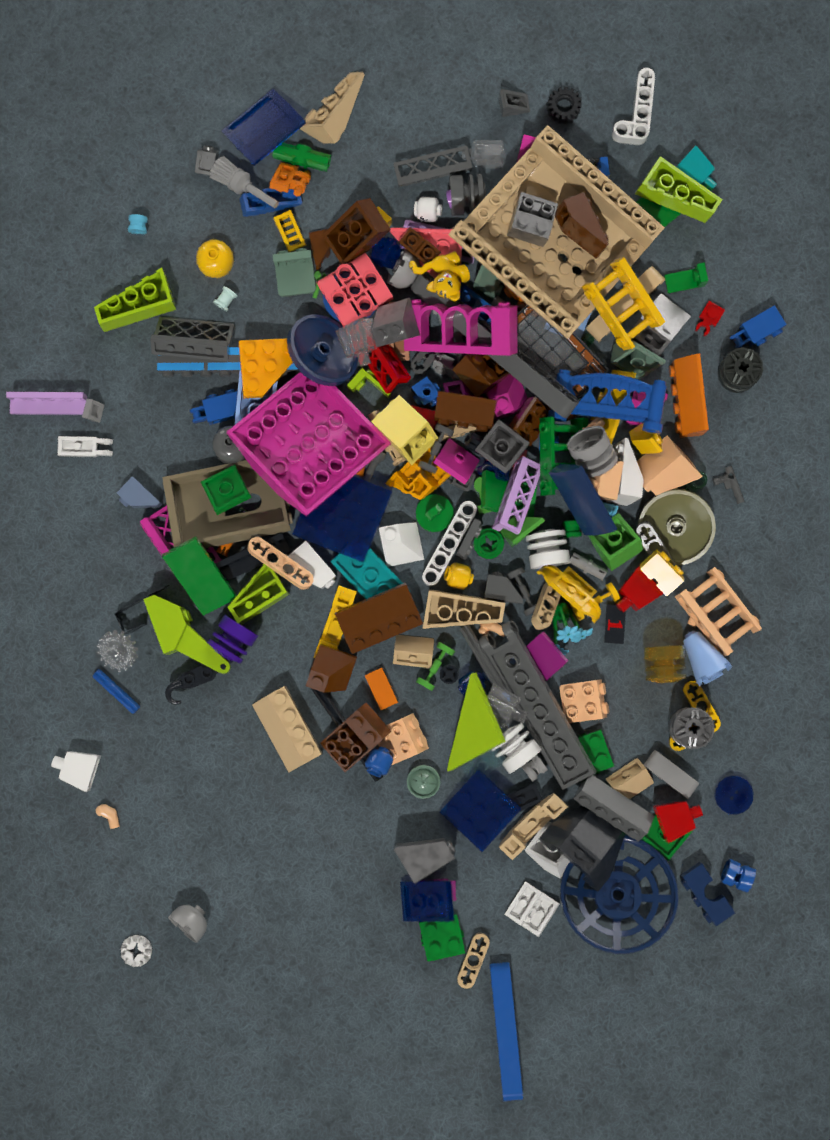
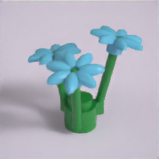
[553,603,593,655]

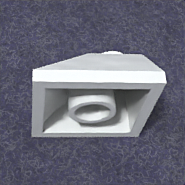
[379,522,424,567]
[525,822,570,879]

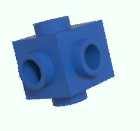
[411,377,441,408]

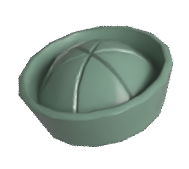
[407,765,440,799]

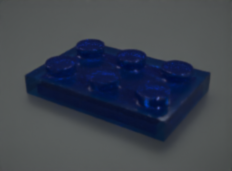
[400,881,454,922]

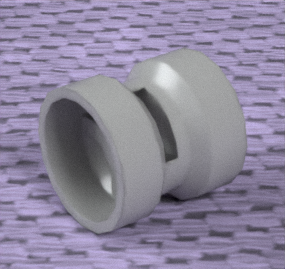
[521,755,548,782]

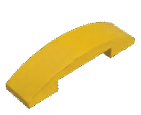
[314,585,357,658]

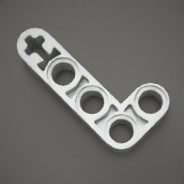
[612,68,655,145]

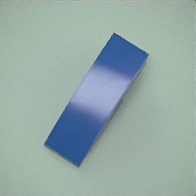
[240,188,302,217]

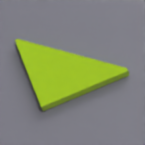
[447,673,506,772]

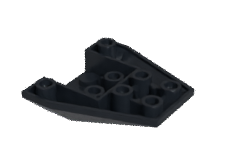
[538,806,626,892]

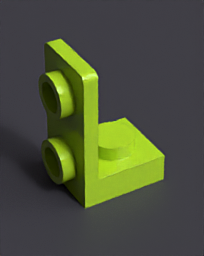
[347,368,391,399]

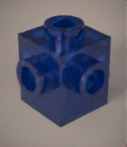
[370,237,402,269]

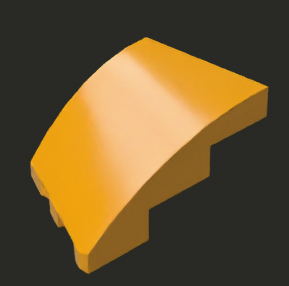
[385,446,451,500]

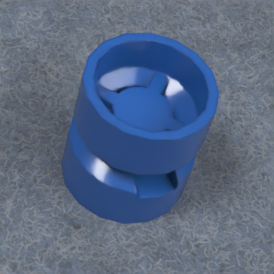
[720,859,756,892]

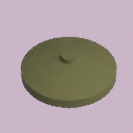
[638,489,716,565]

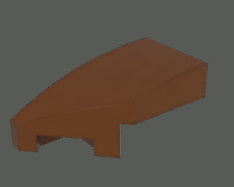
[309,229,331,270]

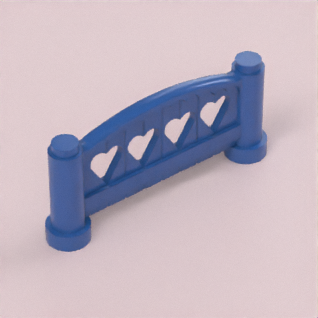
[548,369,667,433]

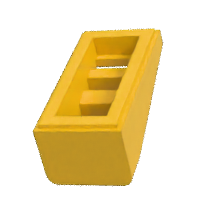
[273,210,306,252]

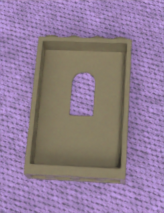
[162,460,293,549]

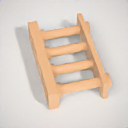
[675,567,762,657]

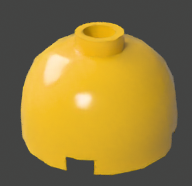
[196,239,234,278]

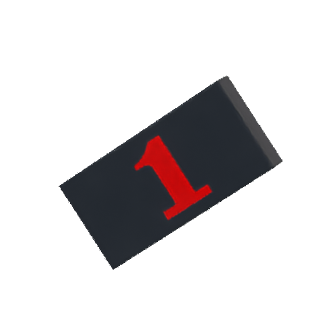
[604,604,626,644]

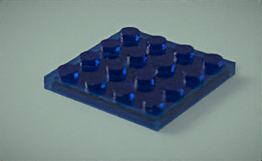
[292,476,393,563]

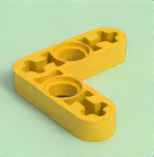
[669,681,721,751]

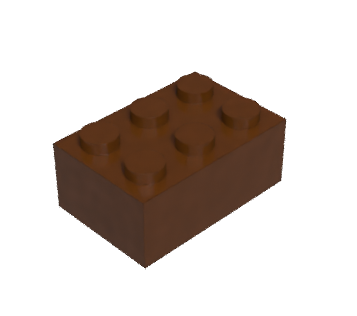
[323,198,391,265]

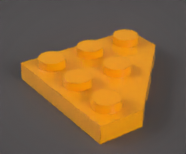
[238,339,293,399]

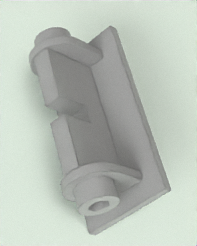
[432,353,461,381]

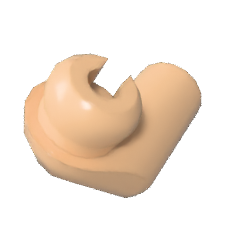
[96,804,120,829]

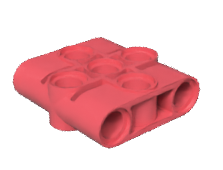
[316,253,394,328]

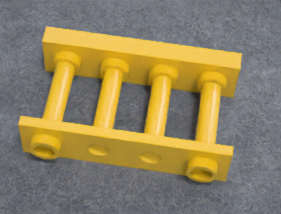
[582,257,666,350]

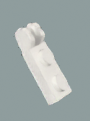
[58,436,113,457]

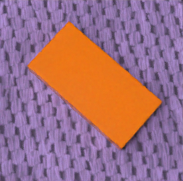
[365,668,398,710]

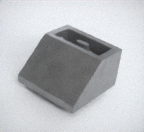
[507,192,558,247]

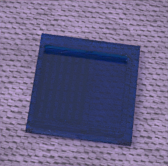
[222,89,306,166]

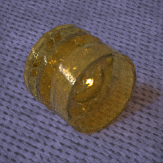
[643,646,687,683]

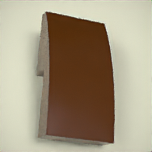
[398,227,441,264]

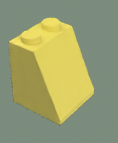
[371,395,439,465]

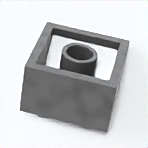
[372,298,420,347]
[475,420,529,474]

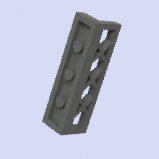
[393,145,472,187]

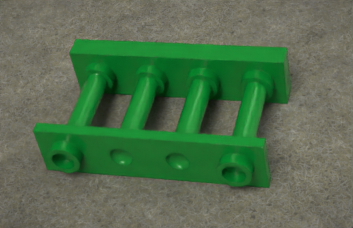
[539,417,588,496]

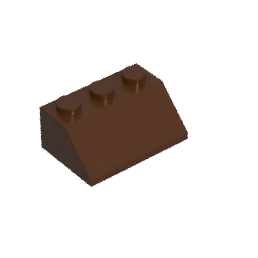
[434,391,497,432]

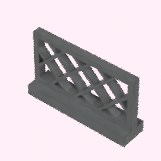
[151,317,235,361]

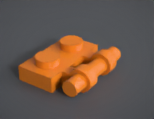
[270,162,311,197]

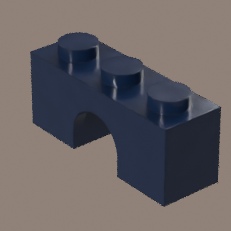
[680,862,735,926]

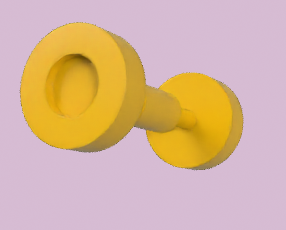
[570,582,620,621]

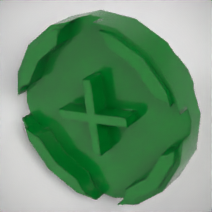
[416,494,454,532]

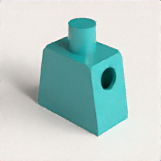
[677,145,717,191]

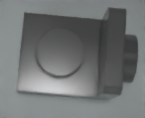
[195,145,219,176]

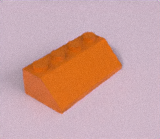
[669,353,709,438]

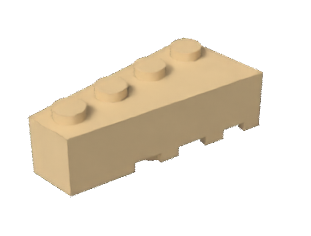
[423,589,505,629]

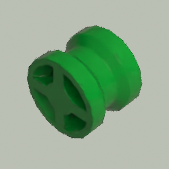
[562,521,582,538]

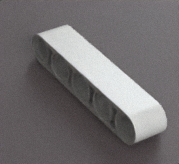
[422,501,477,586]

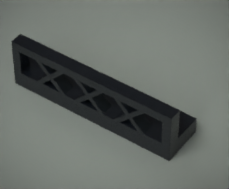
[215,533,291,581]

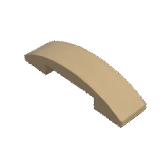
[499,793,568,860]

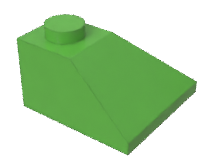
[500,516,545,547]

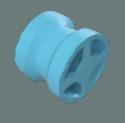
[128,214,148,234]

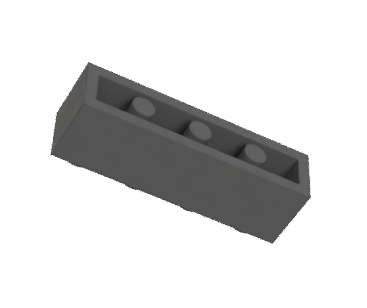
[573,775,655,841]

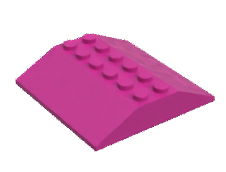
[227,372,391,516]

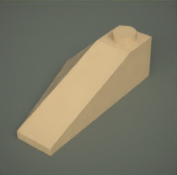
[299,72,364,143]

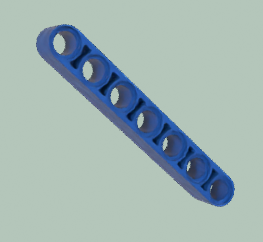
[490,962,523,1101]

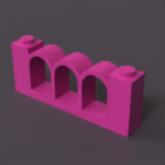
[404,299,517,356]

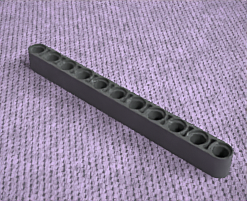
[411,272,579,418]

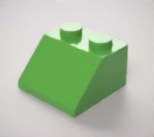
[588,513,643,571]

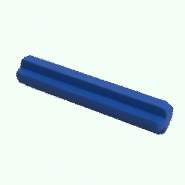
[93,669,140,713]

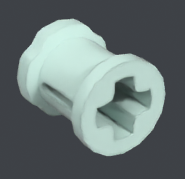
[213,286,237,312]

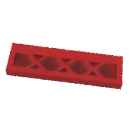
[350,320,411,393]

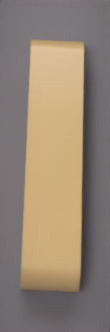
[586,266,665,342]

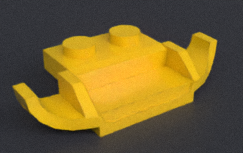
[536,565,601,623]

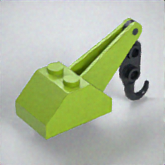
[143,595,231,705]

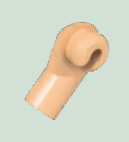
[478,623,505,637]

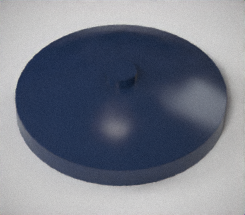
[287,314,358,386]

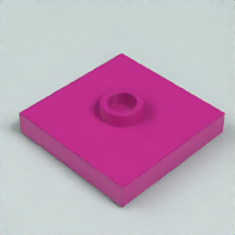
[433,438,480,485]

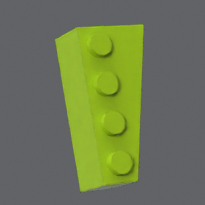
[635,156,723,223]
[94,267,176,332]

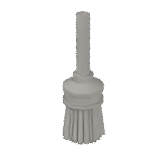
[210,156,279,208]

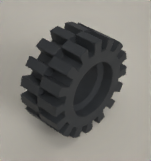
[547,87,582,124]

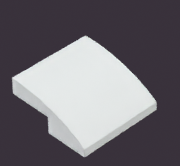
[504,881,560,937]

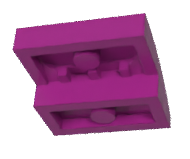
[526,631,568,682]

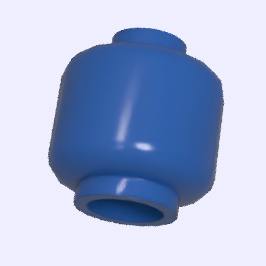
[365,747,393,777]

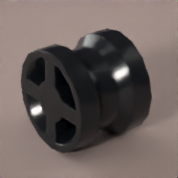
[464,432,484,455]
[440,665,459,684]

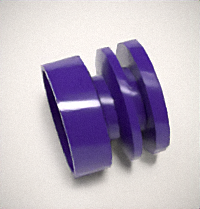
[207,615,258,664]

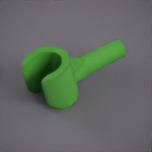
[313,271,327,299]

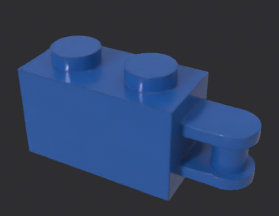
[730,305,787,349]
[190,389,238,425]

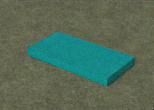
[330,536,411,599]

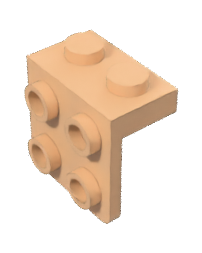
[560,679,609,723]
[378,713,429,765]

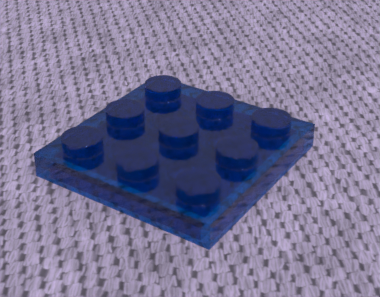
[440,769,522,852]

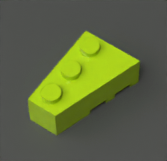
[228,564,290,625]

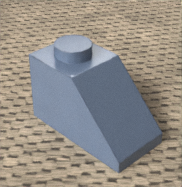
[117,476,163,508]

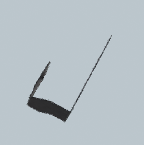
[115,585,170,634]

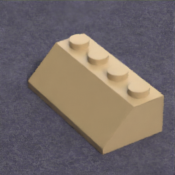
[252,686,323,772]

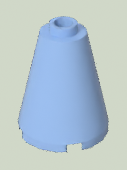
[683,630,732,686]

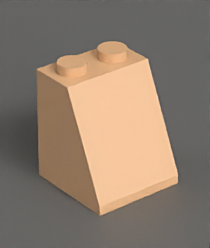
[637,435,702,496]

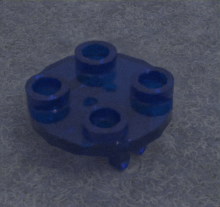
[714,775,754,815]

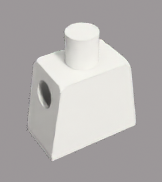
[51,751,101,792]

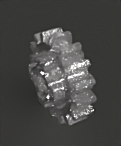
[97,630,138,672]

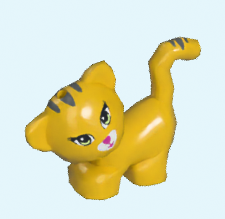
[409,251,470,301]

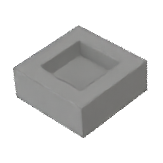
[82,399,104,423]

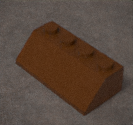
[335,582,423,654]

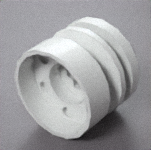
[526,529,571,569]
[491,723,542,774]

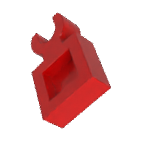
[695,301,725,336]

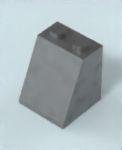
[394,838,456,883]

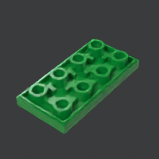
[162,536,237,616]

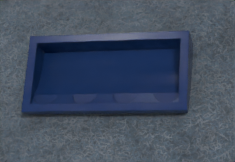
[549,464,617,535]

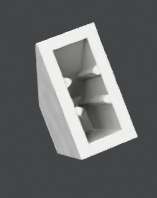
[283,541,337,589]

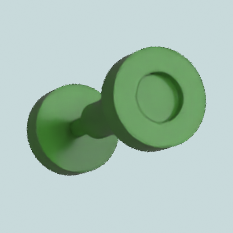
[416,642,455,691]

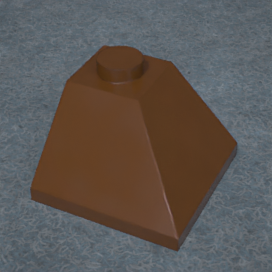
[306,644,357,693]

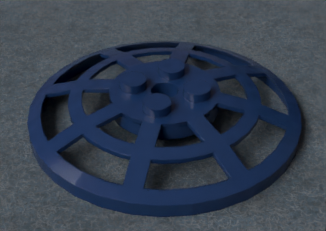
[560,836,678,954]

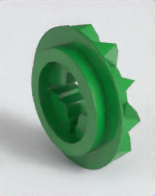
[474,528,504,559]

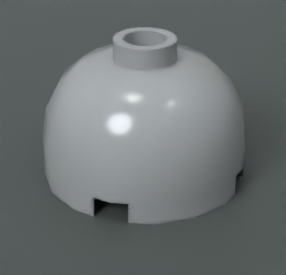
[387,249,420,289]
[168,905,207,943]

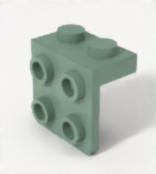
[273,248,316,297]

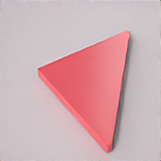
[389,228,462,299]

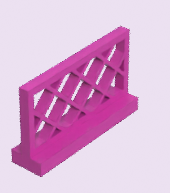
[140,505,221,563]

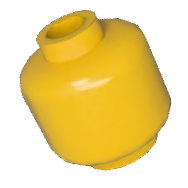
[444,562,474,590]

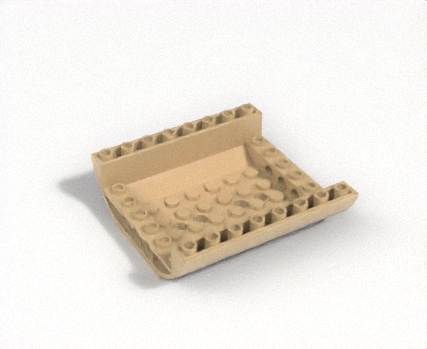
[448,125,664,339]

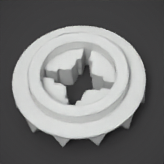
[120,935,152,967]

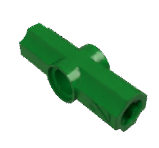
[272,141,331,172]

